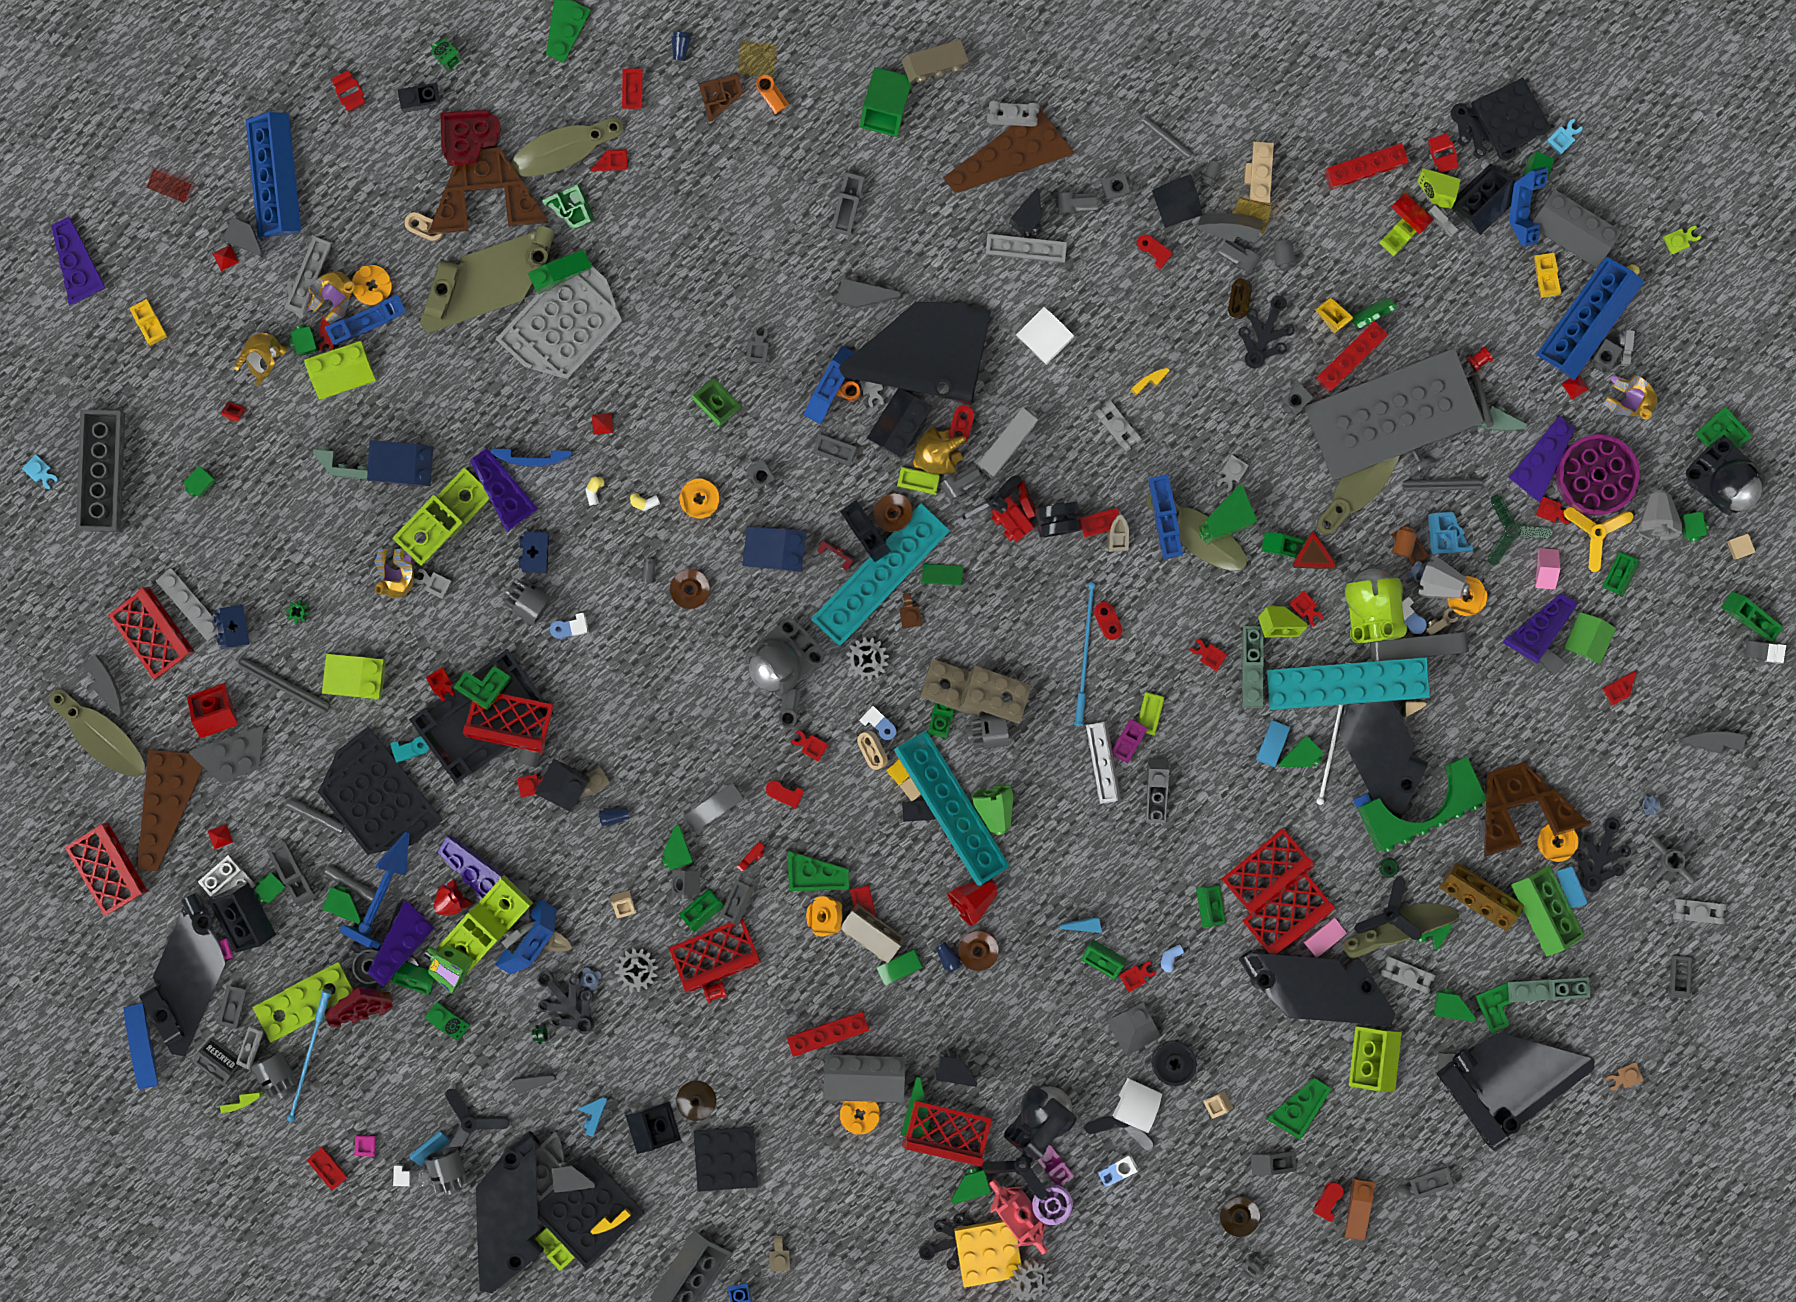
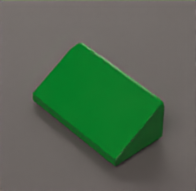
[1602,551,1640,597]
[922,564,963,586]
[1196,884,1226,928]
[679,888,724,932]
[1080,939,1127,980]
[392,962,435,995]

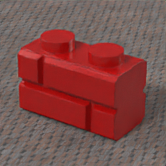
[991,496,1035,543]

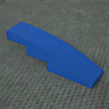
[1148,474,1183,560]
[123,1003,159,1090]

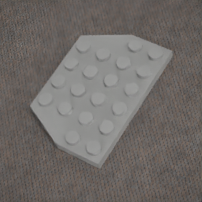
[496,265,622,380]

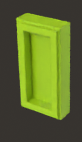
[897,467,940,495]
[1137,692,1165,736]

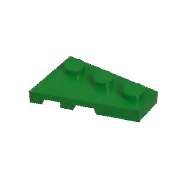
[546,0,591,64]
[788,851,849,891]
[1265,1078,1331,1140]

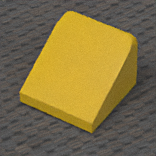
[886,759,910,785]

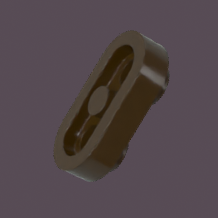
[1228,278,1252,319]

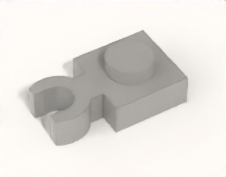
[1427,205,1458,237]
[1618,330,1635,366]
[860,381,883,408]
[1217,455,1249,493]
[414,569,452,599]

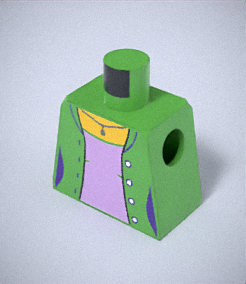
[424,945,474,994]

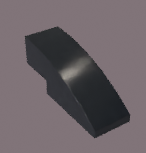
[840,500,891,562]

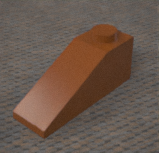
[1344,1178,1375,1240]

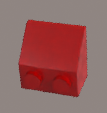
[187,683,238,739]

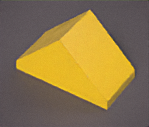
[1315,298,1353,334]

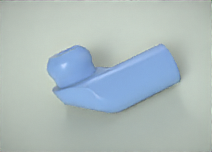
[1161,944,1184,972]

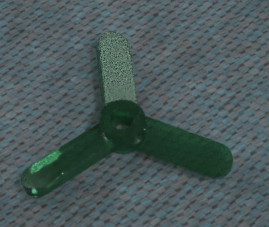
[1488,494,1553,565]

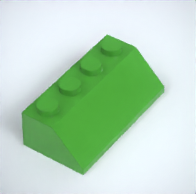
[1511,864,1585,957]

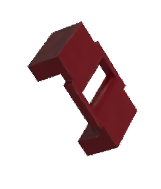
[817,539,855,571]

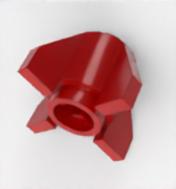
[434,879,472,916]

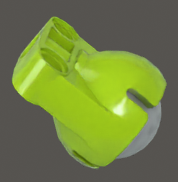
[1345,569,1407,643]

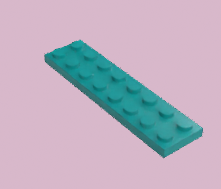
[811,504,950,647]
[1267,657,1431,710]
[894,730,1010,886]

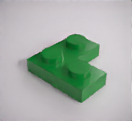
[1695,406,1752,449]
[454,666,511,710]
[1475,980,1513,1033]

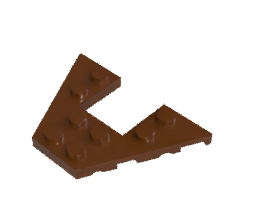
[428,147,548,235]
[1484,762,1591,857]

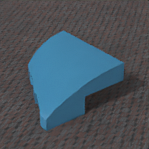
[1428,512,1473,555]

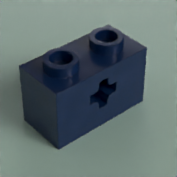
[519,532,549,574]
[213,605,250,650]

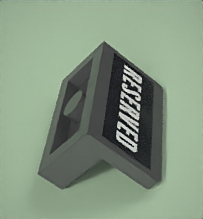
[192,1038,240,1086]

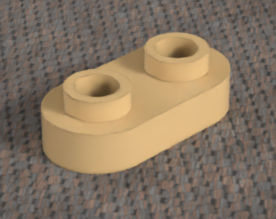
[405,212,443,242]
[857,731,887,770]

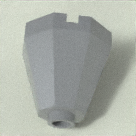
[1639,490,1682,540]
[1419,556,1470,599]

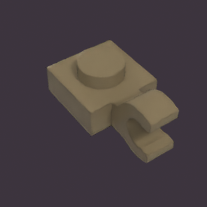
[1424,607,1458,636]
[769,1235,790,1272]

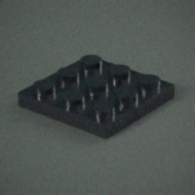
[1471,78,1551,155]
[694,1127,758,1192]

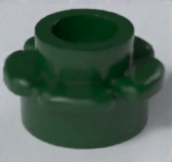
[1379,858,1399,878]
[532,1025,548,1045]

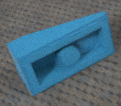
[1059,917,1102,933]

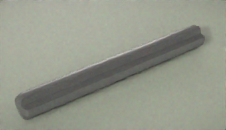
[239,658,330,713]

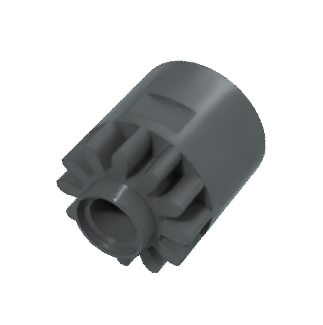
[504,578,552,626]
[966,714,1009,750]
[251,1052,298,1100]
[424,1147,468,1195]

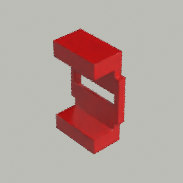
[331,70,366,113]
[1427,133,1459,174]

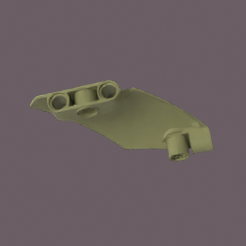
[420,225,555,333]

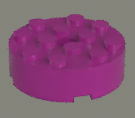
[1556,434,1640,516]

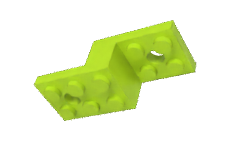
[392,468,490,566]
[436,875,533,974]
[252,962,354,1043]

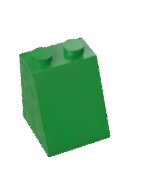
[859,67,912,137]
[1198,485,1258,545]

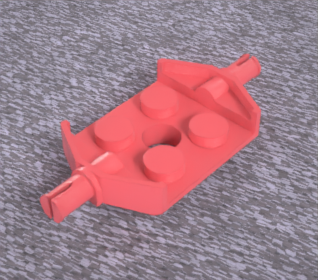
[988,1179,1049,1255]

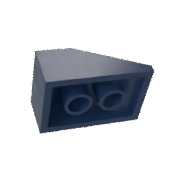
[367,440,433,487]
[742,526,806,573]

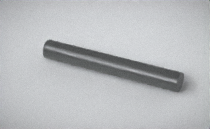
[1142,116,1193,159]
[1472,375,1494,427]

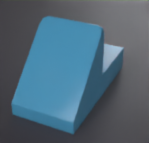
[577,1096,608,1137]

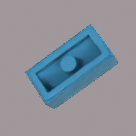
[1556,866,1587,908]
[409,1130,451,1166]

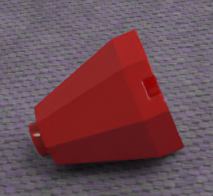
[946,879,998,926]

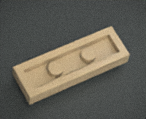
[1249,142,1274,204]

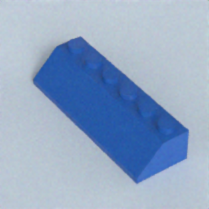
[246,112,301,238]
[1536,257,1644,380]

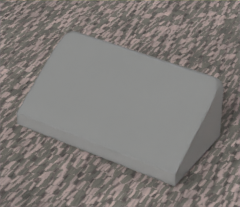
[236,1026,263,1070]

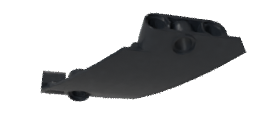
[1340,701,1428,819]
[139,892,226,1056]
[1239,950,1395,1026]
[476,1131,544,1293]

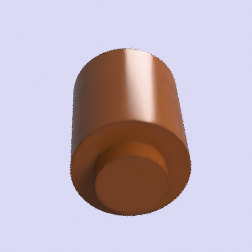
[1392,527,1417,558]

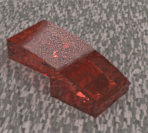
[146,169,192,203]

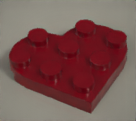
[440,110,501,166]
[325,987,393,1027]

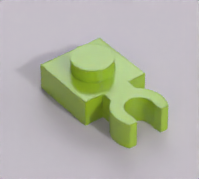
[1663,226,1701,255]

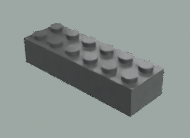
[76,410,125,533]

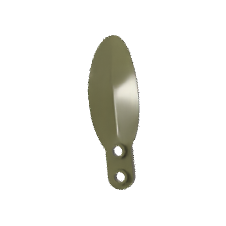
[511,118,623,177]
[1316,456,1399,535]
[1146,493,1247,571]
[49,690,145,777]
[1343,903,1459,958]

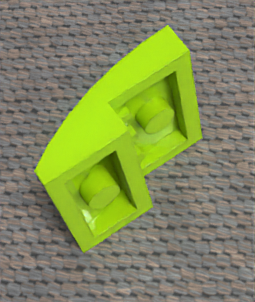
[220,1090,265,1114]

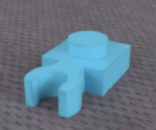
[1546,119,1583,155]
[22,454,59,490]

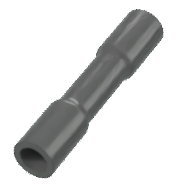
[287,797,345,835]
[324,864,376,903]

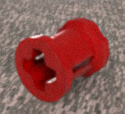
[1467,347,1493,372]
[703,981,727,1004]

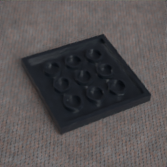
[538,1154,645,1269]

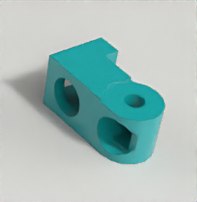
[390,737,430,763]

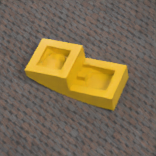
[1534,253,1561,298]
[129,299,168,346]
[1130,368,1170,396]
[590,1207,632,1234]

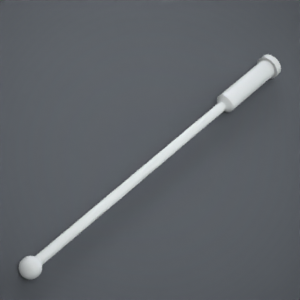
[1317,662,1349,805]

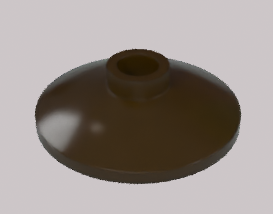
[676,1081,716,1121]
[1220,1196,1260,1237]

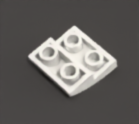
[1016,307,1074,365]
[198,855,257,897]
[1112,1078,1162,1133]

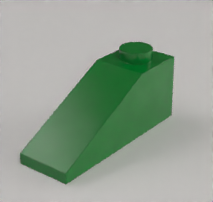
[527,250,592,294]
[1721,591,1783,643]
[901,1076,932,1140]

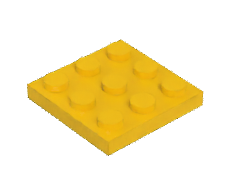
[954,1220,1021,1288]

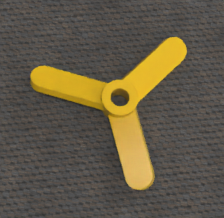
[1564,507,1633,572]

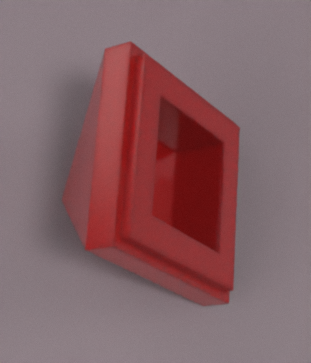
[212,245,239,271]
[1561,374,1589,400]
[221,402,246,422]
[592,413,613,435]
[208,824,233,850]

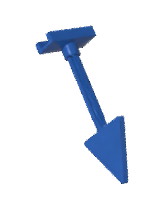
[339,832,410,950]

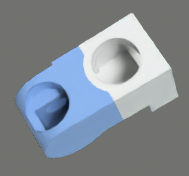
[1097,1153,1138,1187]

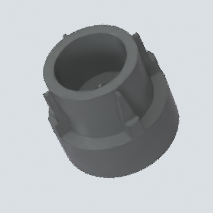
[352,949,378,984]

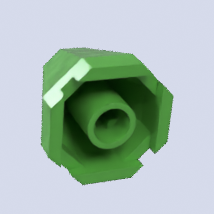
[971,784,1013,835]

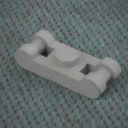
[987,101,1040,126]
[1094,400,1142,452]
[1673,899,1727,924]
[1380,956,1436,994]

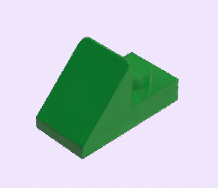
[1412,924,1452,951]

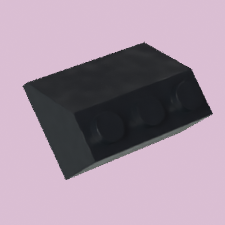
[1452,164,1516,235]
[866,388,932,459]
[208,882,276,953]
[936,1049,977,1087]

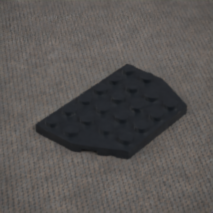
[318,726,443,855]

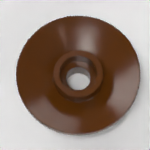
[874,494,913,532]
[670,569,710,609]
[958,931,999,971]

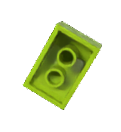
[322,654,386,700]

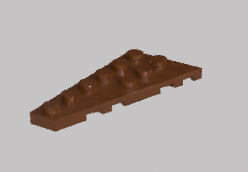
[943,108,1074,194]
[137,750,204,871]

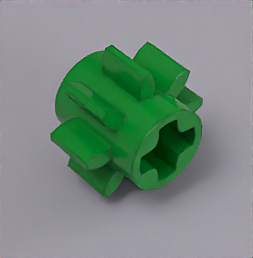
[285,600,311,625]

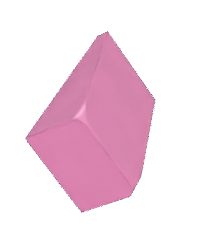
[1303,917,1347,958]

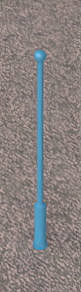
[1074,582,1096,726]
[287,989,332,1122]

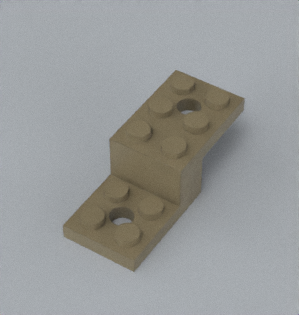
[920,659,1032,724]

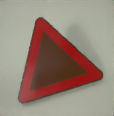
[1292,532,1336,569]

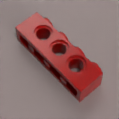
[1324,143,1409,190]
[1315,321,1388,393]
[787,1011,869,1057]

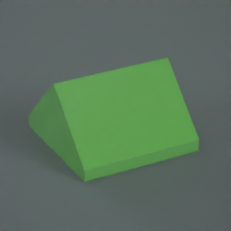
[691,378,742,428]
[1563,612,1616,665]

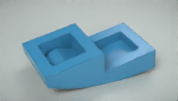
[1256,720,1290,767]

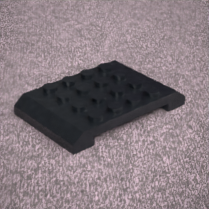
[409,649,554,785]

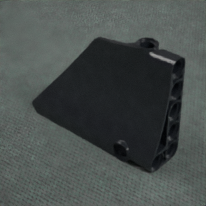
[839,301,991,405]
[1436,1033,1594,1152]

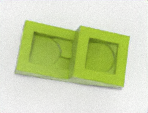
[1379,218,1416,256]
[535,1227,575,1271]

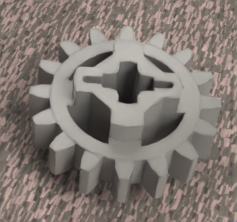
[846,638,889,681]
[615,948,658,992]
[1009,1258,1052,1302]

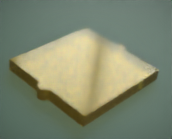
[738,42,776,77]
[1232,197,1273,234]

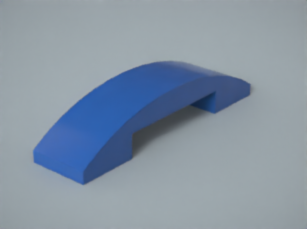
[325,294,406,346]
[491,449,572,467]

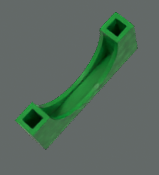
[1357,757,1486,853]

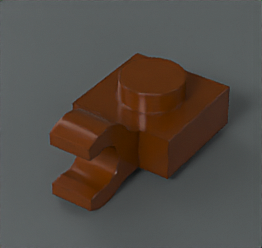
[899,593,922,629]

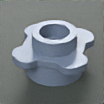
[1407,561,1426,582]
[1642,795,1660,815]
[579,967,601,990]

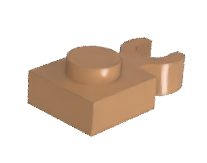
[1605,1062,1644,1090]

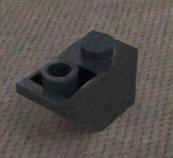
[398,82,441,113]

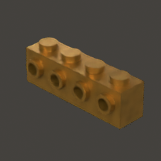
[1439,862,1524,931]

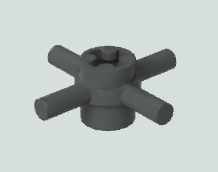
[1648,836,1697,885]

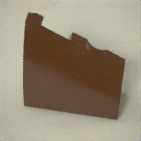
[698,73,743,122]

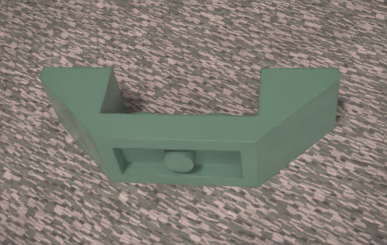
[313,446,368,480]

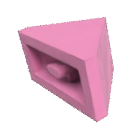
[1535,548,1561,590]

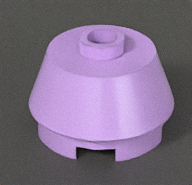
[1032,1185,1073,1225]

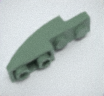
[1476,403,1527,431]
[1241,626,1264,708]
[1508,977,1590,1002]

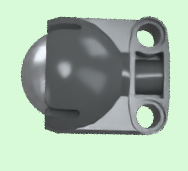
[746,618,825,696]

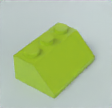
[304,341,376,400]
[1349,1026,1402,1092]

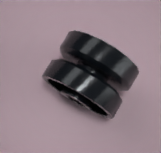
[1034,502,1083,538]
[1151,1040,1197,1087]

